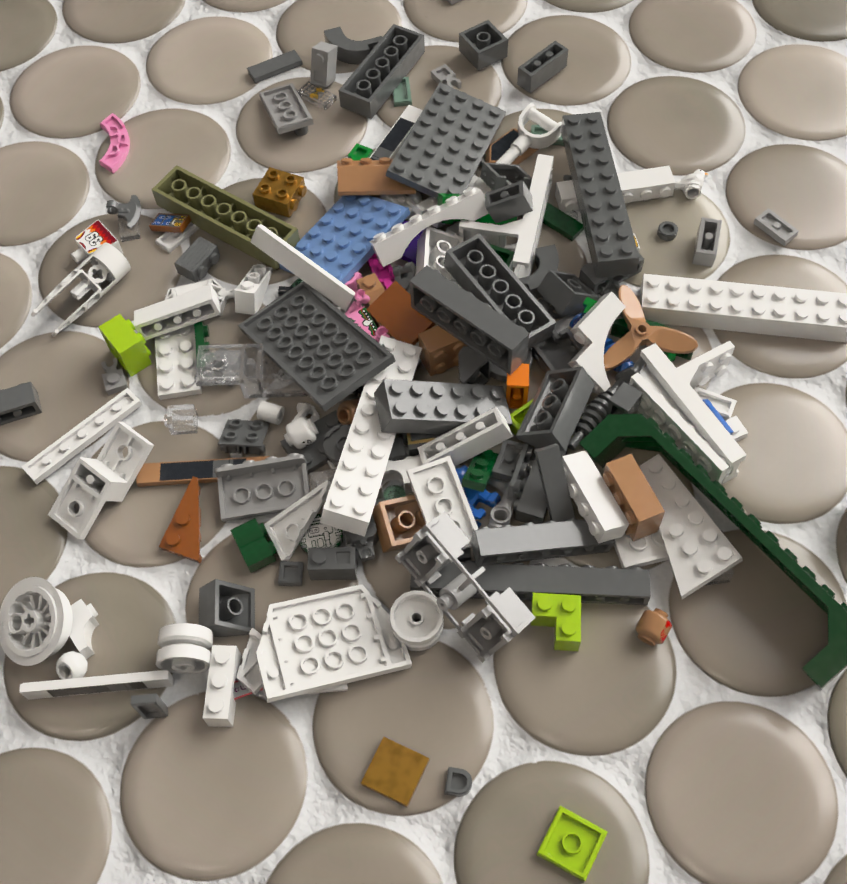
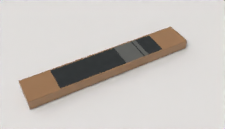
[136,456,269,487]

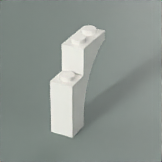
[568,291,626,394]

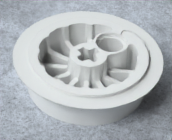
[0,577,73,666]

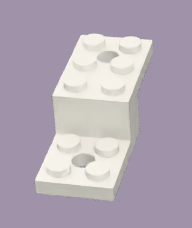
[48,421,154,539]

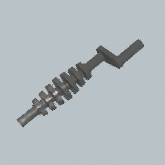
[568,356,646,450]

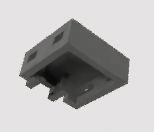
[480,162,532,191]
[532,328,583,374]

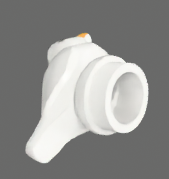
[674,169,708,199]

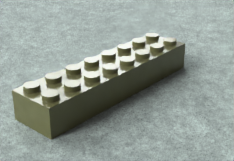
[152,165,300,270]

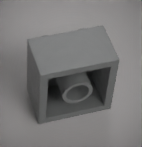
[459,20,508,71]

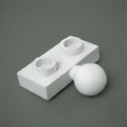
[380,191,422,220]

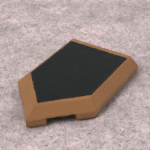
[486,128,538,165]

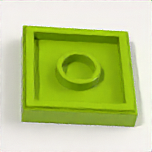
[537,806,608,882]

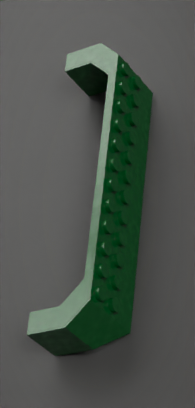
[580,414,847,690]

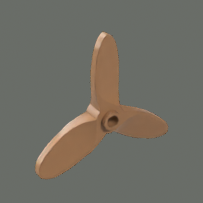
[604,285,698,371]

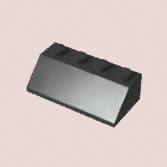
[516,366,595,451]

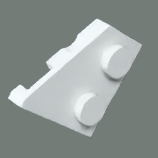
[236,628,263,695]

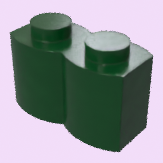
[230,518,277,573]

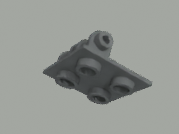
[218,419,270,455]

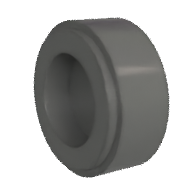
[657,221,678,241]

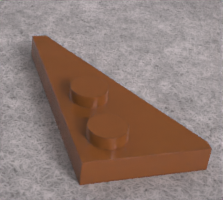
[159,476,202,563]

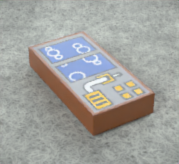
[149,213,192,233]

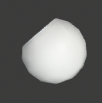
[56,651,88,679]

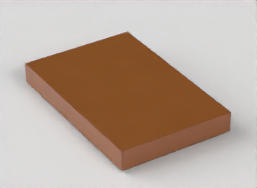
[366,280,436,345]

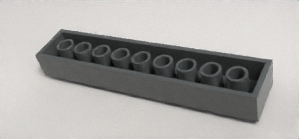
[561,112,640,278]

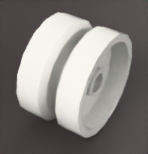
[390,590,444,651]
[156,623,213,674]

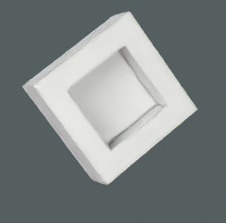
[725,416,748,441]

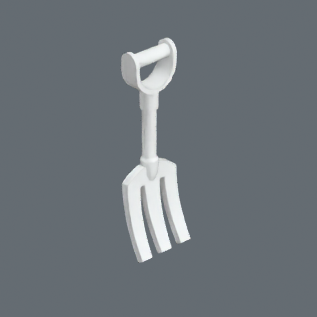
[413,103,562,236]

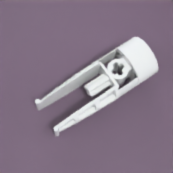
[31,242,131,337]

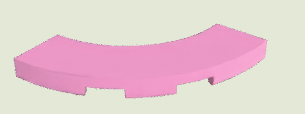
[99,113,130,174]

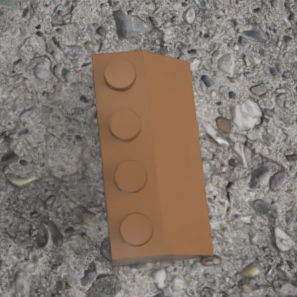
[337,157,416,196]

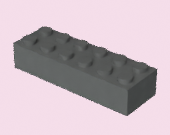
[339,24,425,119]
[443,233,556,350]
[410,265,529,375]
[374,379,513,435]

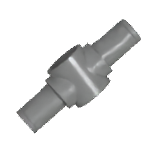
[487,489,518,528]

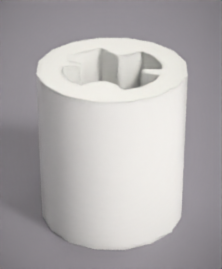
[257,401,285,425]

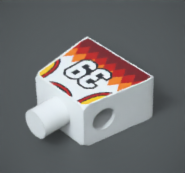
[71,220,123,264]

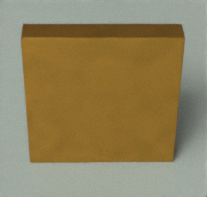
[361,737,429,807]

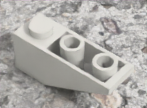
[234,264,273,315]

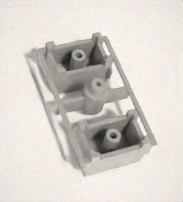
[395,512,536,663]

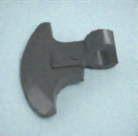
[106,195,141,229]

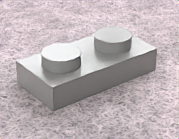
[753,208,799,246]

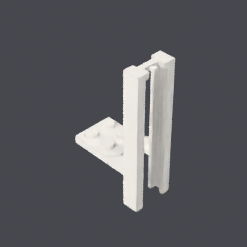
[459,154,554,278]
[640,341,747,484]

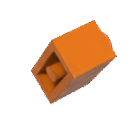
[506,363,529,409]

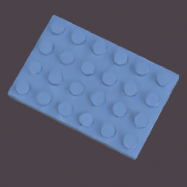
[280,195,410,285]

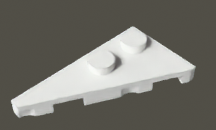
[264,480,332,561]

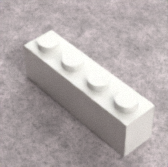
[134,284,221,340]
[418,407,513,467]
[562,450,629,544]

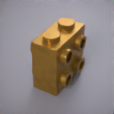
[252,167,307,218]

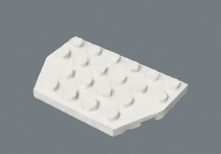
[256,584,412,703]

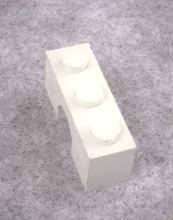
[377,456,423,499]
[203,645,242,727]

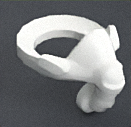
[292,403,320,422]

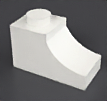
[69,599,100,659]

